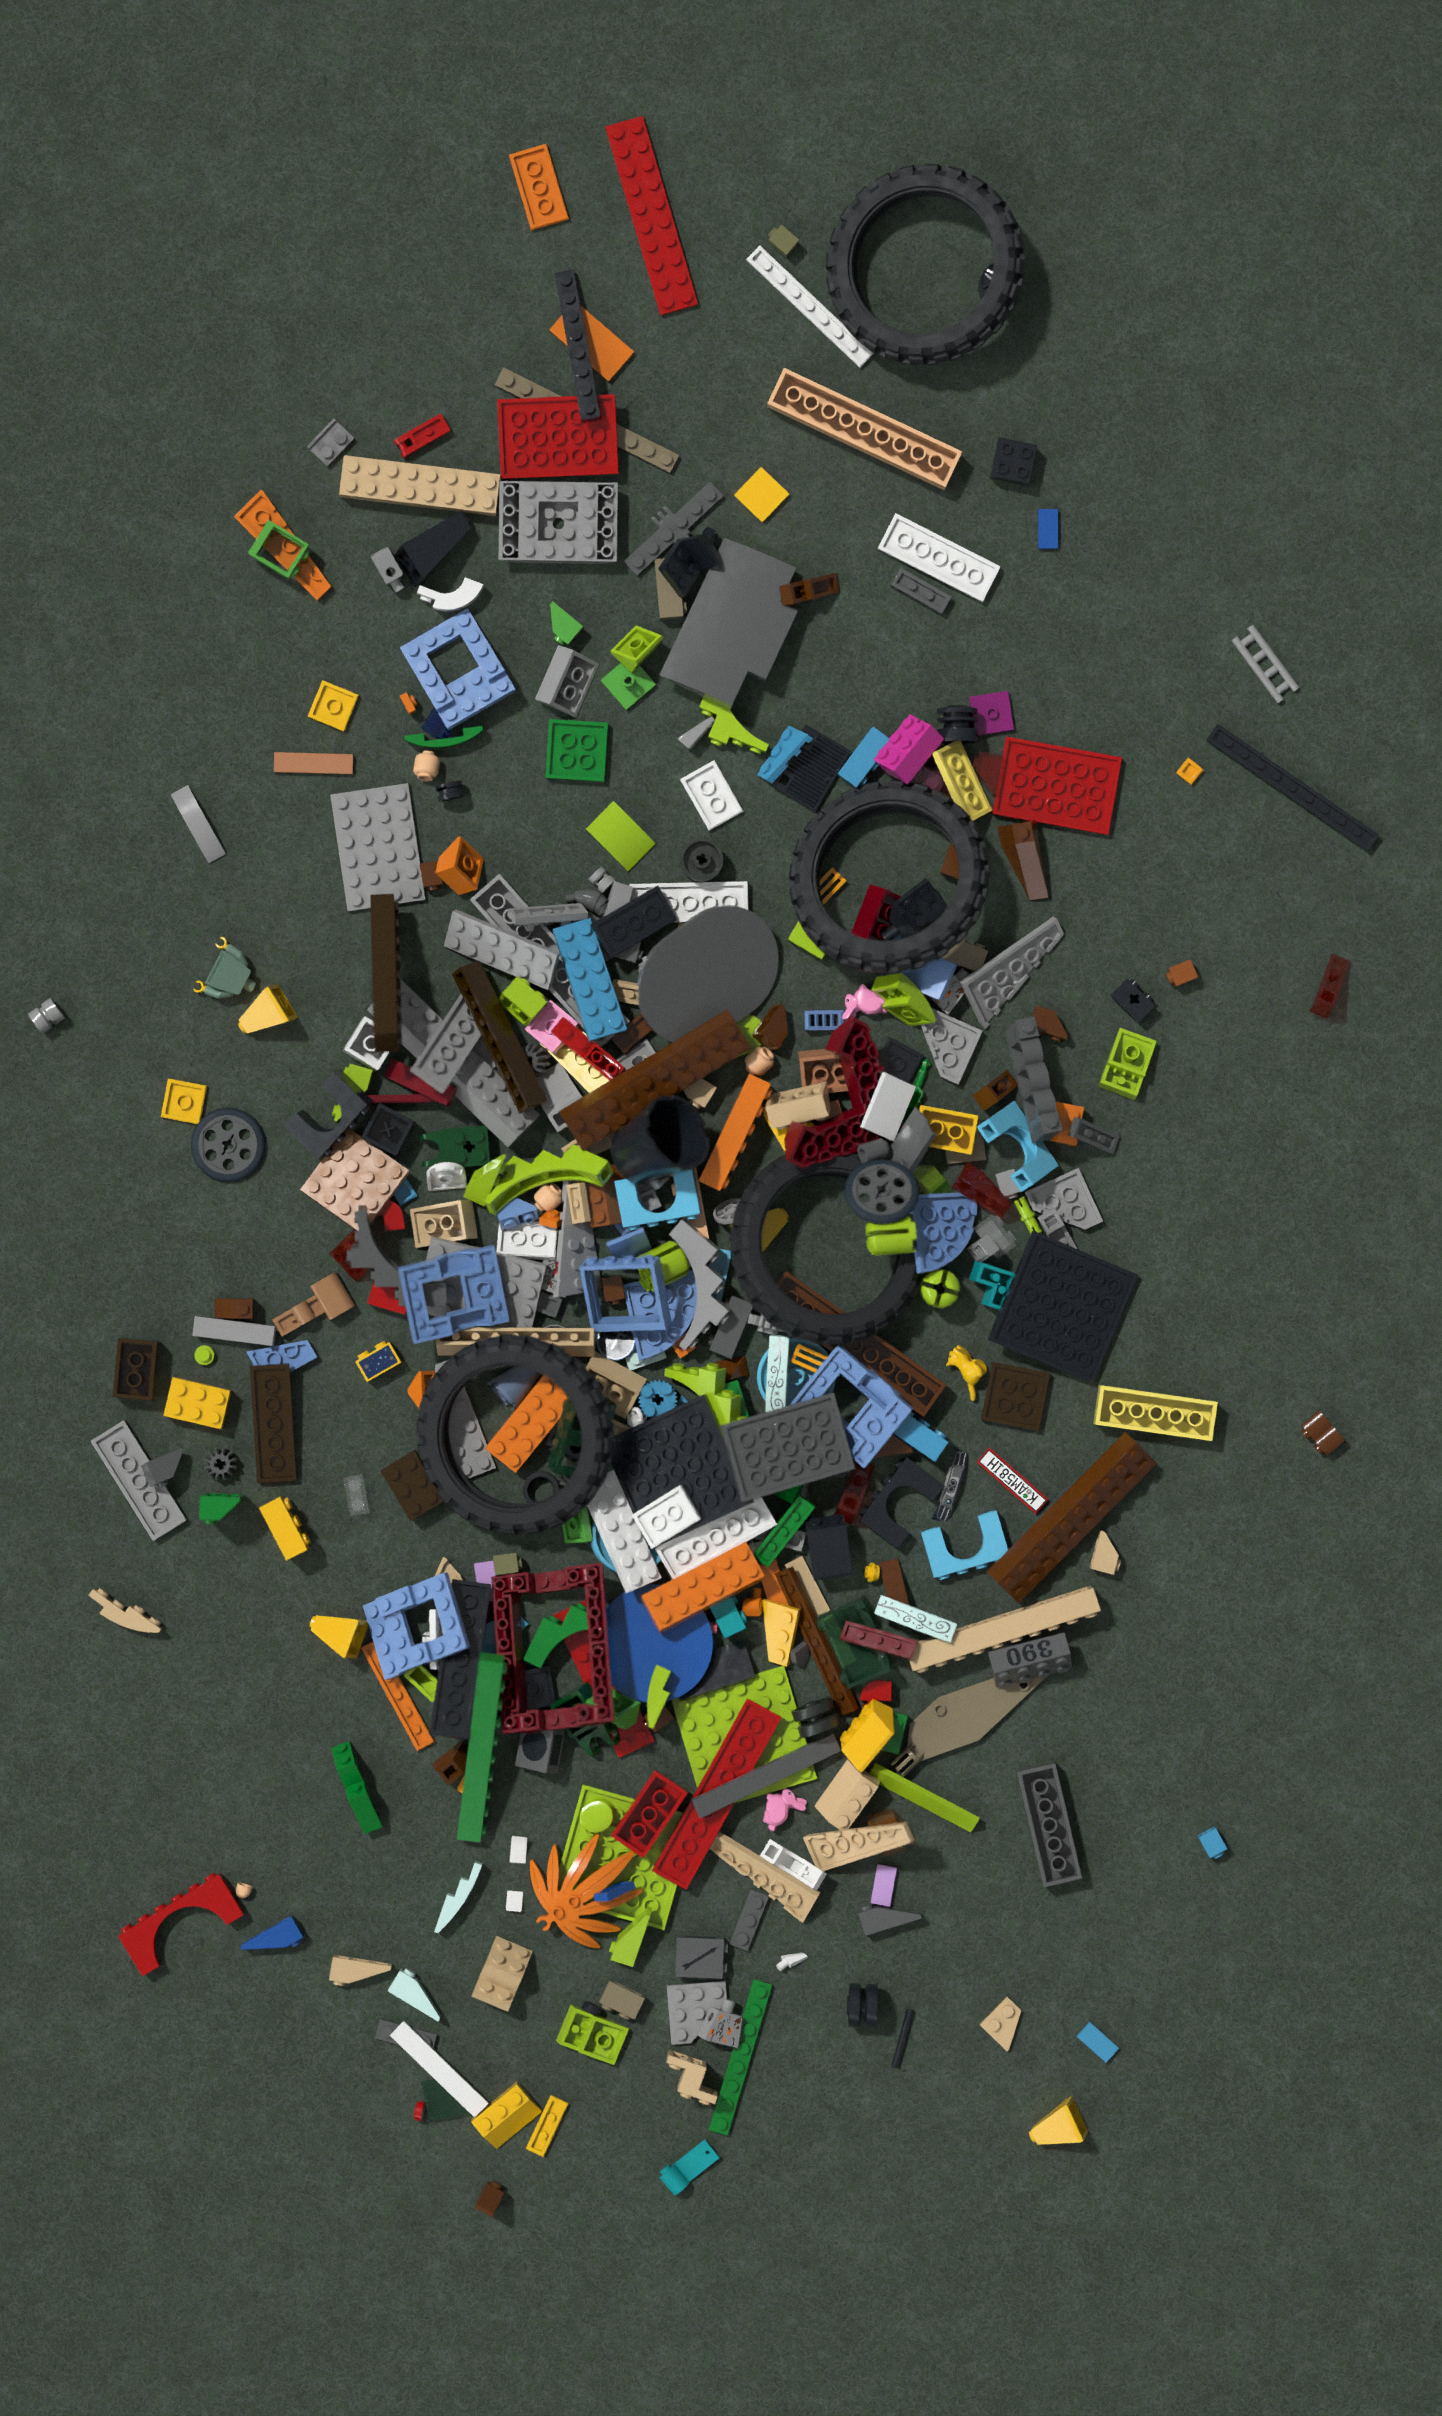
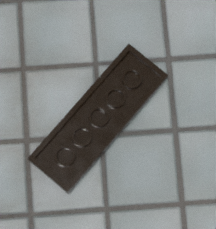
[250,1363,297,1483]

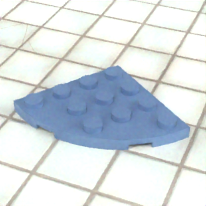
[910,1192,977,1274]
[623,1270,697,1362]

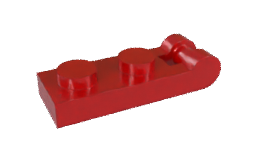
[393,413,451,458]

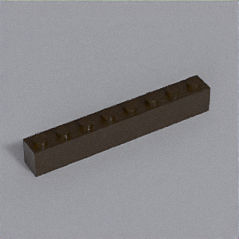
[452,961,547,1114]

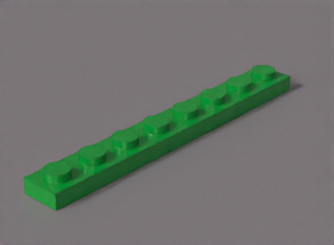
[709,1978,772,2136]

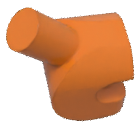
[742,1588,763,1616]

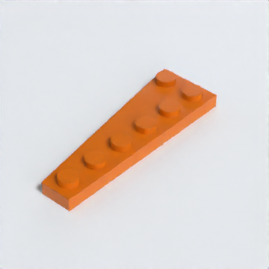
[234,490,331,601]

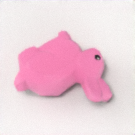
[842,984,888,1021]
[763,1788,807,1831]

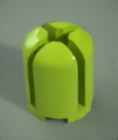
[865,1214,916,1255]
[638,1241,689,1292]
[919,1269,960,1308]

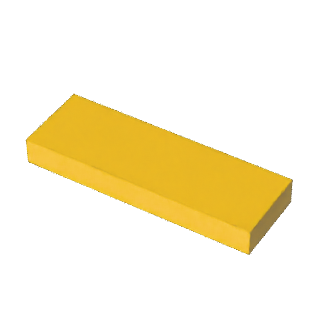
[526,2095,568,2157]

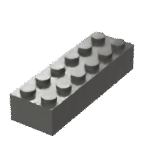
[1016,1761,1082,1887]

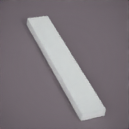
[390,2021,489,2117]

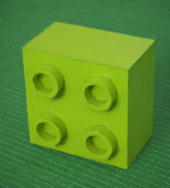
[498,976,547,1027]

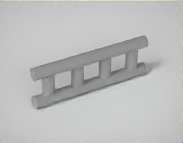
[1231,625,1299,703]

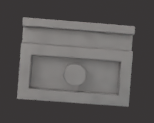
[307,419,355,467]

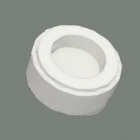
[627,1407,647,1427]

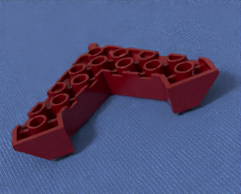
[784,1016,903,1168]

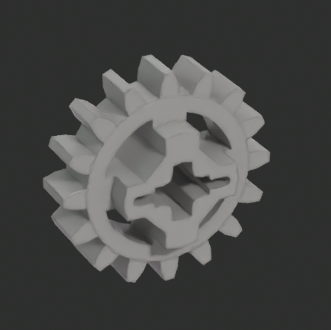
[748,1314,784,1335]

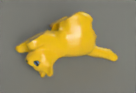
[946,1345,987,1401]

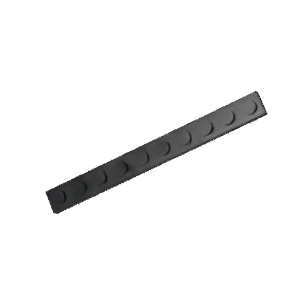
[1206,724,1379,851]

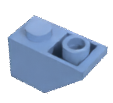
[496,1198,539,1230]

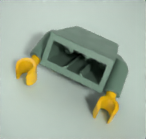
[193,937,256,998]

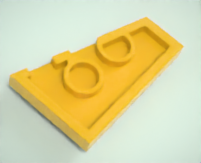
[762,1599,801,1667]

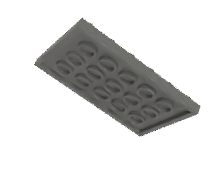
[721,1393,855,1502]

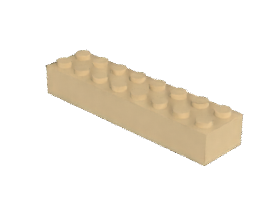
[339,455,501,516]

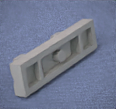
[508,903,588,931]

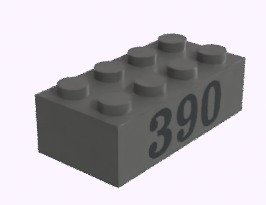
[988,1632,1072,1688]

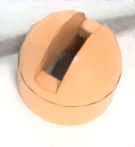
[236,1882,253,1898]

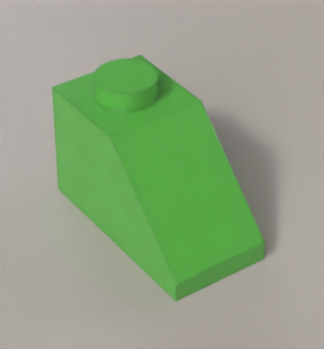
[550,601,583,646]

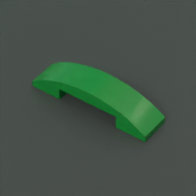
[404,726,483,749]

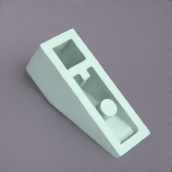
[388,1968,441,2021]

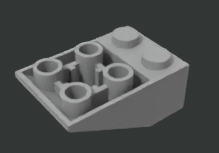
[536,1063,582,1132]

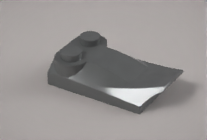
[886,1106,936,1174]

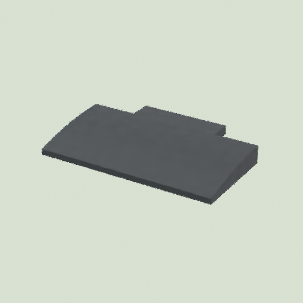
[659,538,798,709]

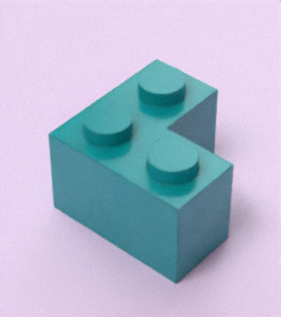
[969,1261,1015,1310]
[710,1595,747,1638]

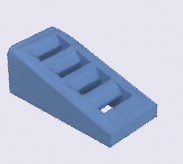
[804,1010,844,1031]

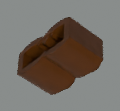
[1300,1410,1345,1455]

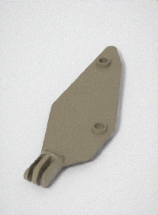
[890,1677,1046,1777]

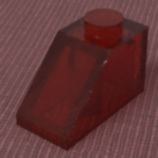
[973,752,1003,796]

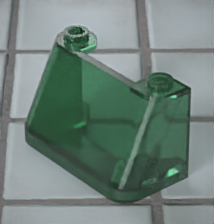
[816,1595,894,1689]

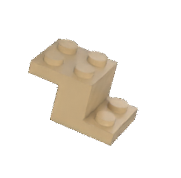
[472,1936,532,2012]
[667,2050,718,2105]

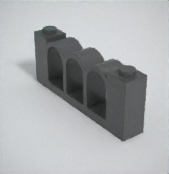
[1005,1017,1062,1144]

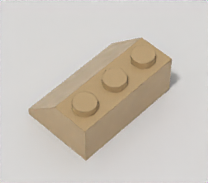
[765,1081,831,1129]
[585,1351,647,1419]
[815,1759,880,1830]

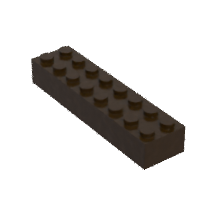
[370,894,402,1052]

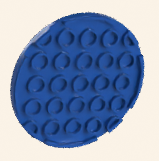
[606,1584,713,1702]

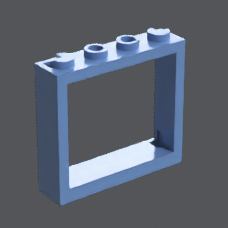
[579,1255,671,1332]

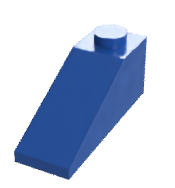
[240,1915,304,1950]

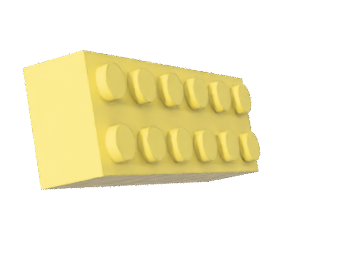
[1093,1385,1218,1441]

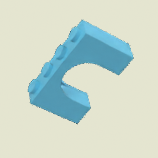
[977,1101,1059,1192]
[614,1168,702,1231]
[921,1510,1008,1580]

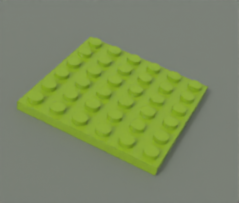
[672,1666,817,1803]
[558,1784,684,1930]

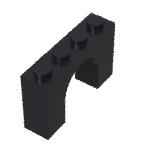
[284,1068,373,1159]
[859,1457,945,1549]

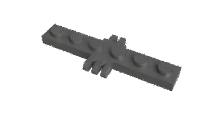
[624,482,723,576]

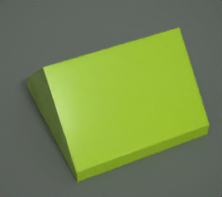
[610,626,663,673]

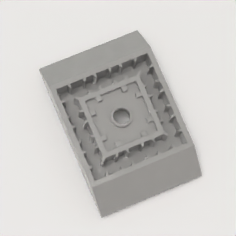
[499,481,618,564]

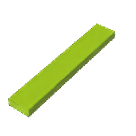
[869,1763,979,1833]

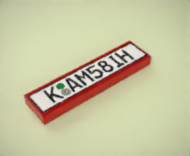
[977,1447,1048,1514]

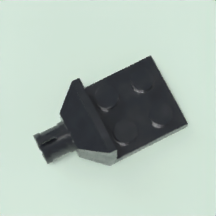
[658,527,721,597]
[880,878,947,941]

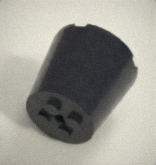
[611,1095,709,1184]

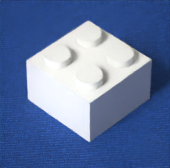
[343,1016,389,1072]

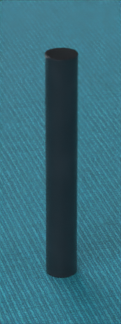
[892,2008,914,2067]

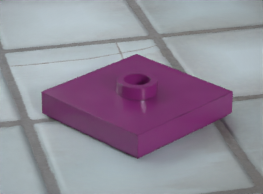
[969,691,1014,736]

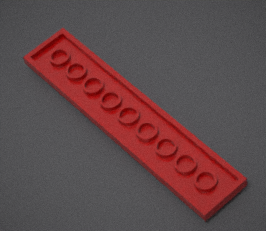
[605,116,698,316]
[652,1698,782,1890]

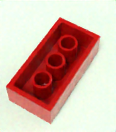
[611,1769,688,1858]

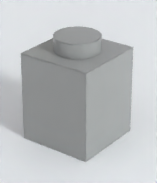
[995,1169,1021,1199]

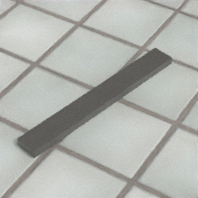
[691,1732,841,1818]

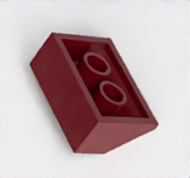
[851,884,901,941]

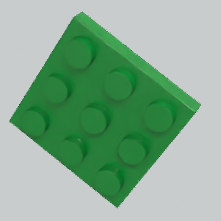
[545,719,608,782]

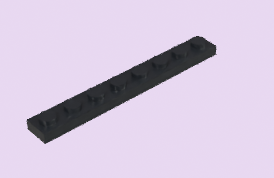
[554,269,601,422]

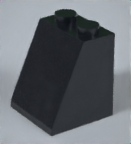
[805,1514,853,1580]

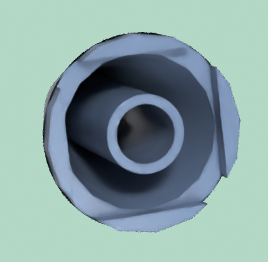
[488,1366,542,1411]

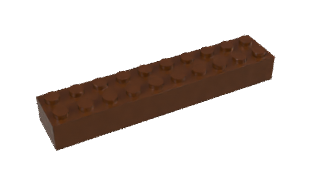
[559,1009,751,1151]
[776,1271,946,1417]
[987,1432,1157,1604]

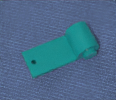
[659,2139,720,2196]

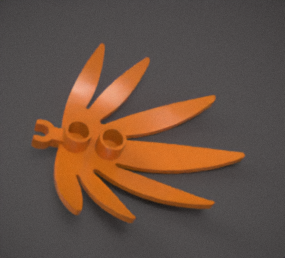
[530,1833,643,1949]

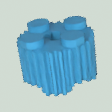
[638,1379,677,1418]

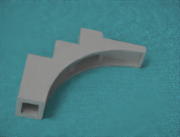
[669,1218,731,1350]

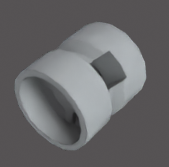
[28,998,65,1034]

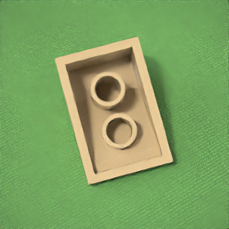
[410,1200,478,1248]

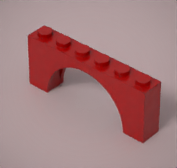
[118,1872,245,1977]

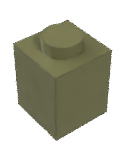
[768,225,799,258]
[493,1553,523,1576]

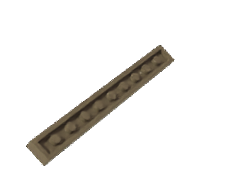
[495,367,679,473]

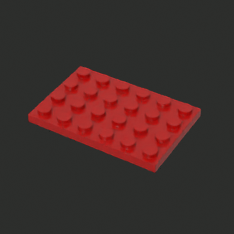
[497,394,619,479]
[992,737,1122,835]

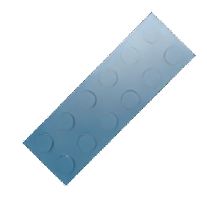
[552,918,627,1042]

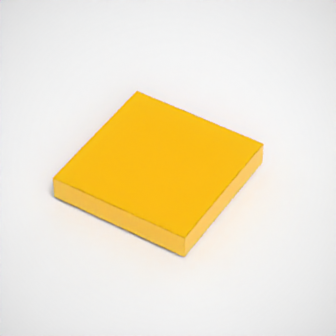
[734,467,789,523]
[308,680,359,732]
[161,1079,207,1124]

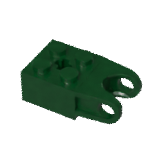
[419,1126,491,1167]
[550,1681,620,1757]

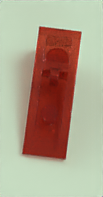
[1309,954,1350,1019]
[951,1162,1011,1218]
[834,1462,875,1524]

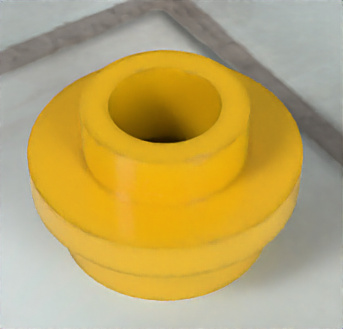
[864,1562,880,1582]

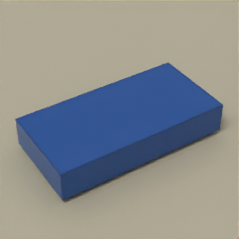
[1038,509,1058,549]
[593,1881,635,1902]

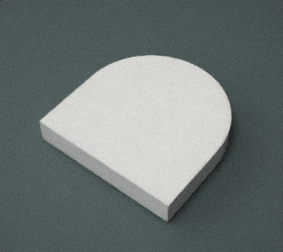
[426,1162,467,1191]

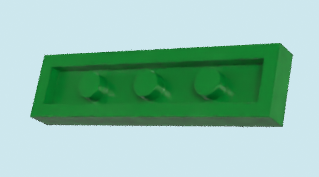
[753,1494,815,1568]

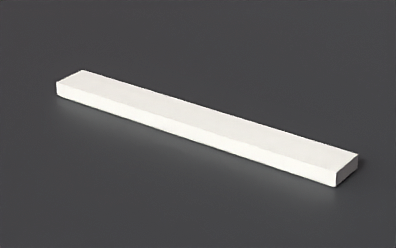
[746,245,874,368]

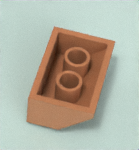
[798,1049,848,1093]

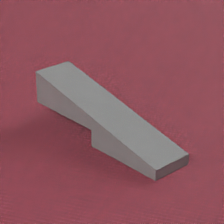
[192,1316,276,1346]

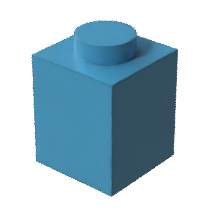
[1197,1827,1227,1859]

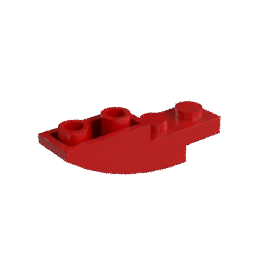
[550,1017,625,1081]

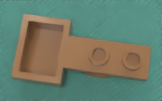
[272,1272,355,1337]

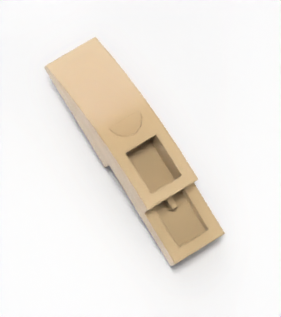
[88,1588,162,1633]

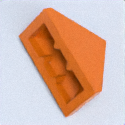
[408,1370,435,1410]

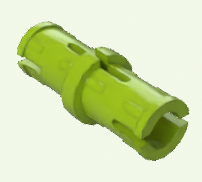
[1014,1196,1042,1234]

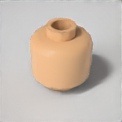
[413,751,440,781]
[745,1047,774,1076]
[534,1183,562,1212]

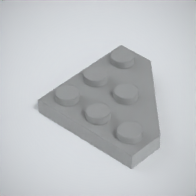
[921,1008,982,1085]
[1025,1168,1103,1229]
[667,1980,727,2045]

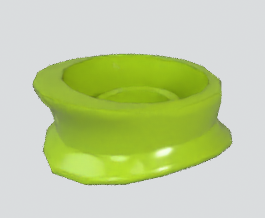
[580,1799,615,1833]

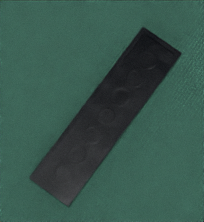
[429,1579,491,1740]

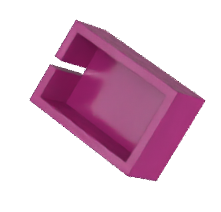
[873,714,944,785]

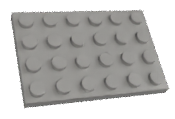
[330,783,426,911]
[426,1236,547,1328]

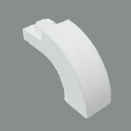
[417,578,484,612]
[760,1839,826,1891]

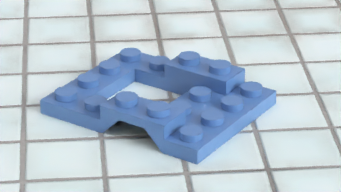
[400,608,516,730]
[397,1245,509,1344]
[790,1345,914,1468]
[363,1573,470,1680]

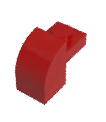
[378,1200,406,1231]
[859,1680,892,1707]

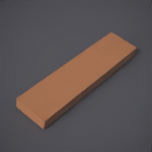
[274,752,353,774]

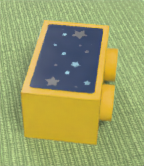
[355,1340,402,1382]

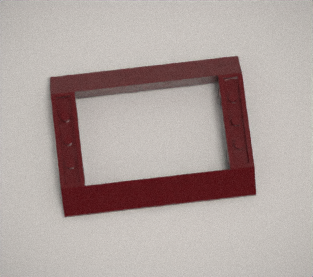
[491,1563,615,1734]

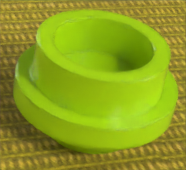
[194,1345,214,1365]

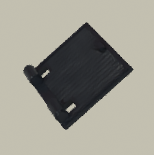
[770,724,851,812]

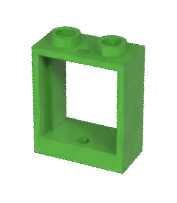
[248,520,311,580]

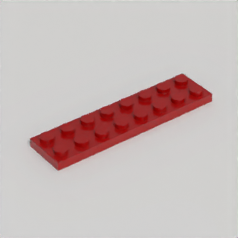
[553,1600,654,1758]

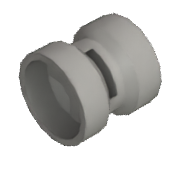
[588,866,615,893]

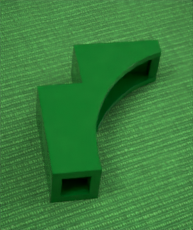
[523,1602,609,1668]
[331,1741,382,1834]

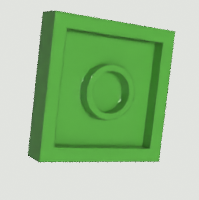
[601,663,656,710]
[562,1506,593,1543]

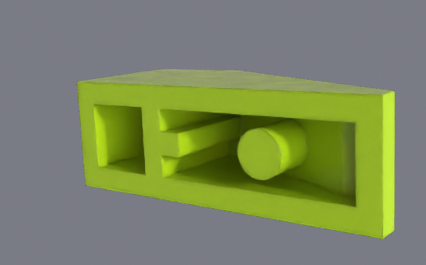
[609,1907,652,1967]

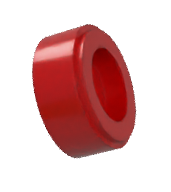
[414,2101,426,2122]

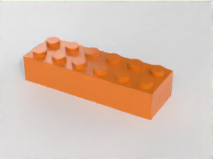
[699,1074,772,1191]
[485,1375,572,1473]
[641,1542,765,1634]

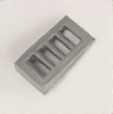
[677,716,715,750]
[966,1233,999,1262]

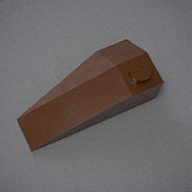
[997,820,1049,900]

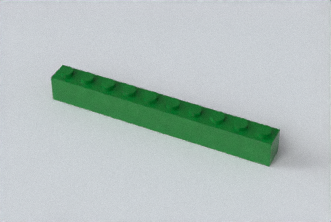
[457,1652,507,1842]

